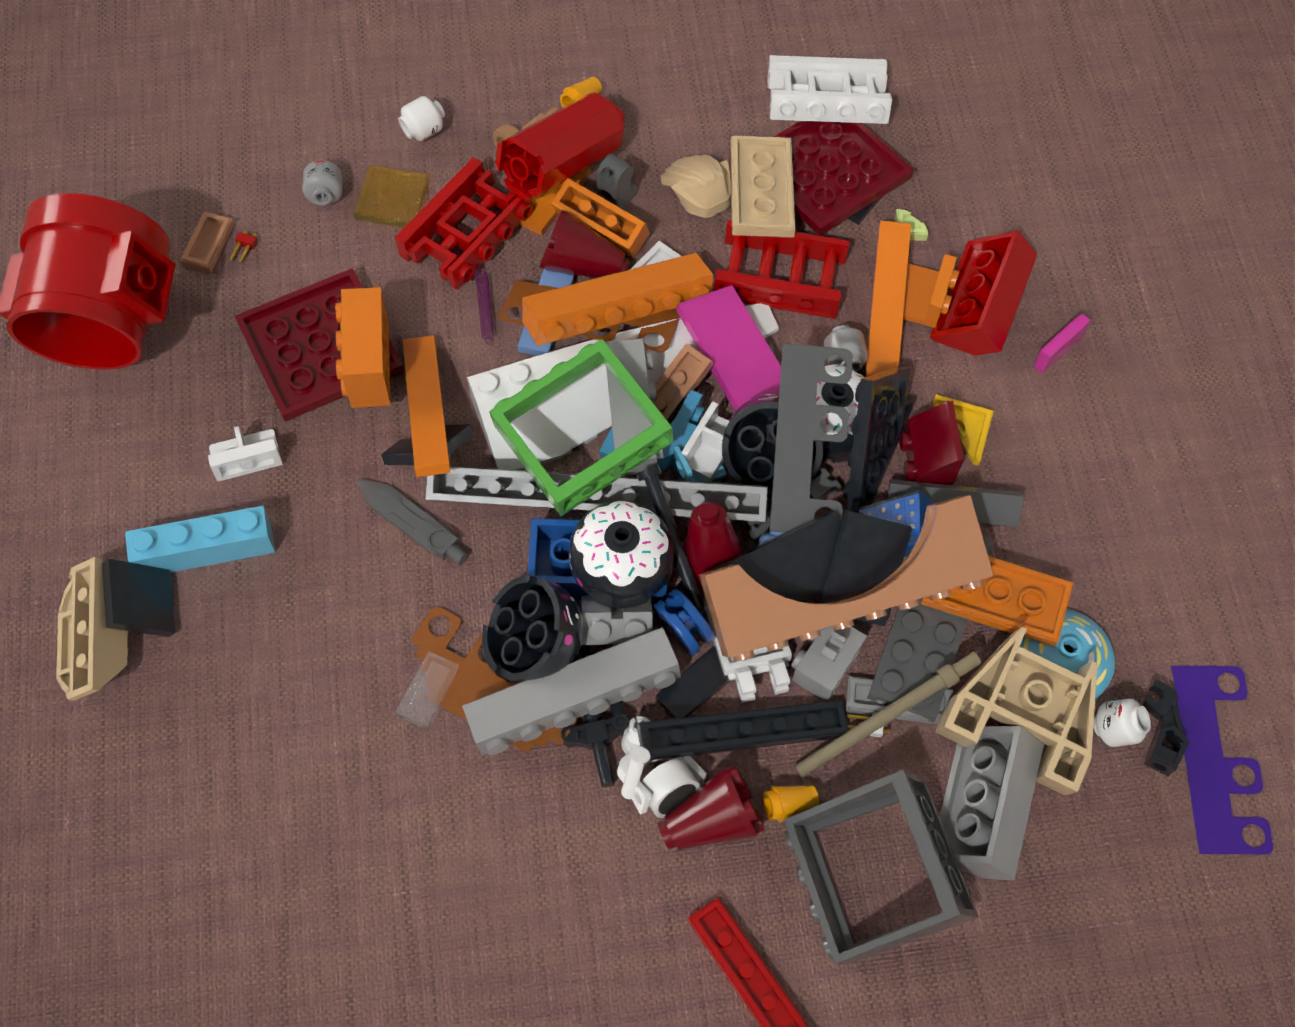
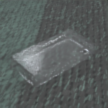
[395,651,461,730]

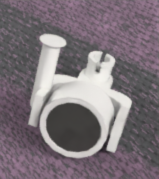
[617,716,707,818]

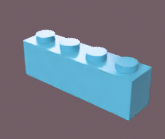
[125,506,275,573]

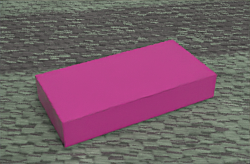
[1034,314,1091,374]

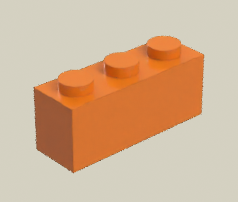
[551,178,650,259]

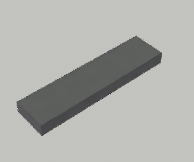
[887,479,1024,527]

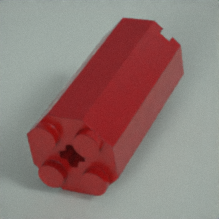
[495,92,625,200]

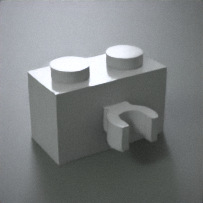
[791,626,867,702]

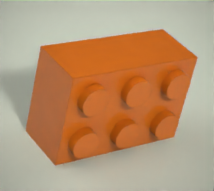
[335,287,391,408]

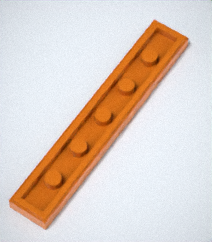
[865,220,911,377]
[402,335,451,477]

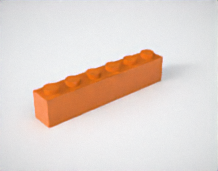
[522,253,713,346]

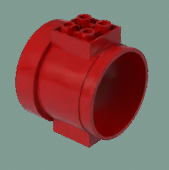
[0,193,176,370]

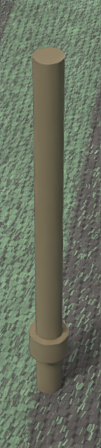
[795,651,981,778]

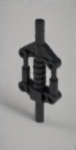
[561,643,629,787]

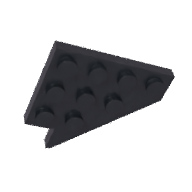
[844,366,917,513]

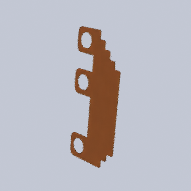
[411,607,578,753]

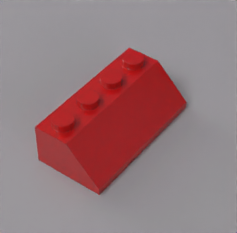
[930,230,1037,356]

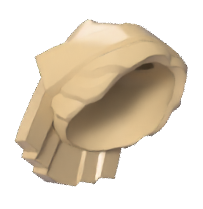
[661,154,731,218]

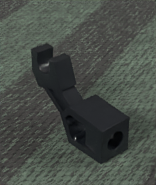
[1142,679,1190,777]

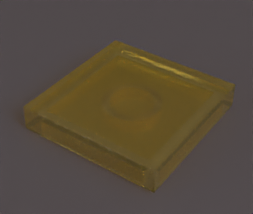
[354,165,429,228]

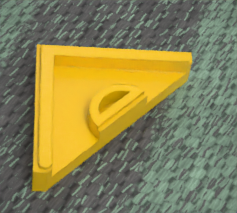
[933,394,994,466]

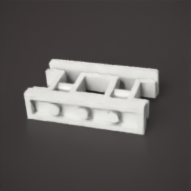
[767,55,892,124]

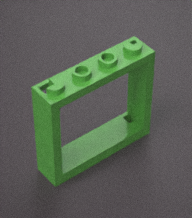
[489,339,674,516]

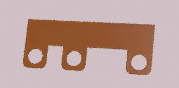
[498,280,680,352]

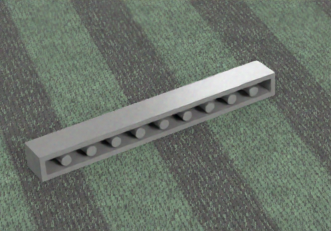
[426,466,767,522]

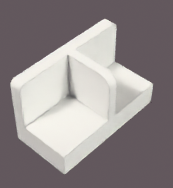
[682,401,729,482]
[208,426,283,482]

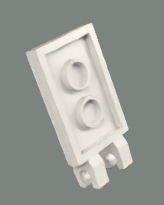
[702,596,792,703]

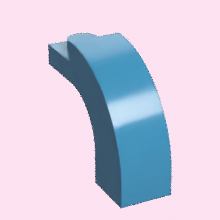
[599,390,706,471]

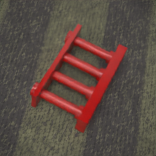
[714,220,850,319]

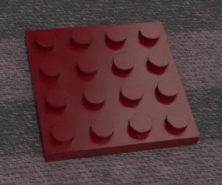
[774,121,913,236]
[235,268,404,422]

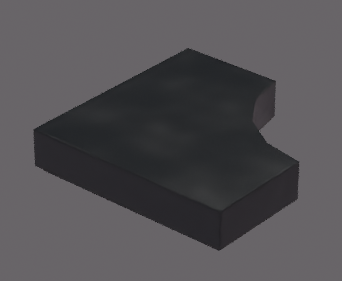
[381,424,473,465]

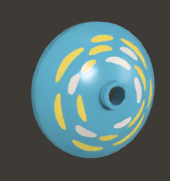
[1020,609,1115,699]

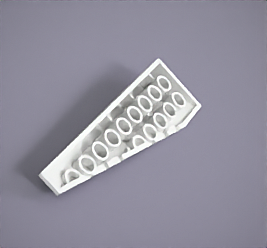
[467,303,779,470]

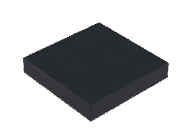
[102,558,176,637]

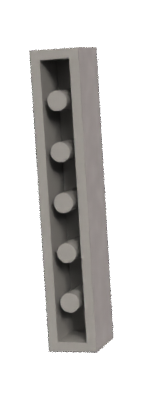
[462,627,681,755]

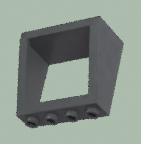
[784,769,979,964]

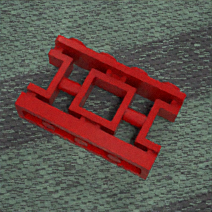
[394,157,533,290]

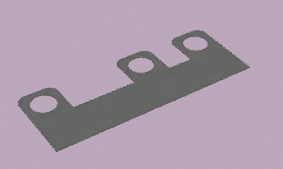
[770,343,853,533]

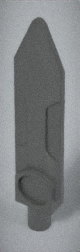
[358,479,468,565]

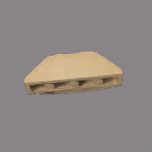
[56,557,128,701]

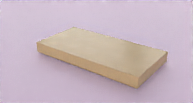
[730,136,795,237]

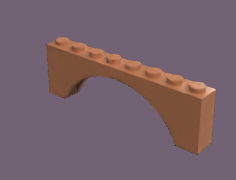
[699,495,994,662]

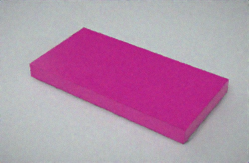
[676,285,781,411]

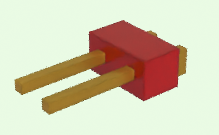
[229,230,258,264]

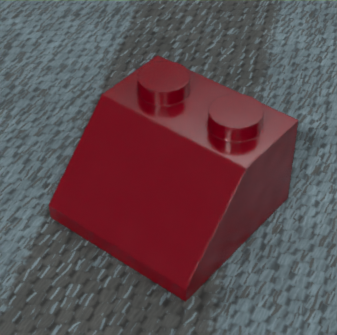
[899,401,964,485]

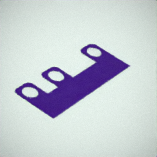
[1172,666,1273,854]

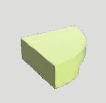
[895,209,928,241]

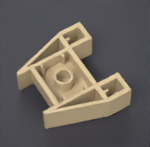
[935,627,1097,796]

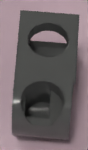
[597,154,637,209]

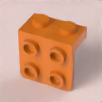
[903,254,959,328]

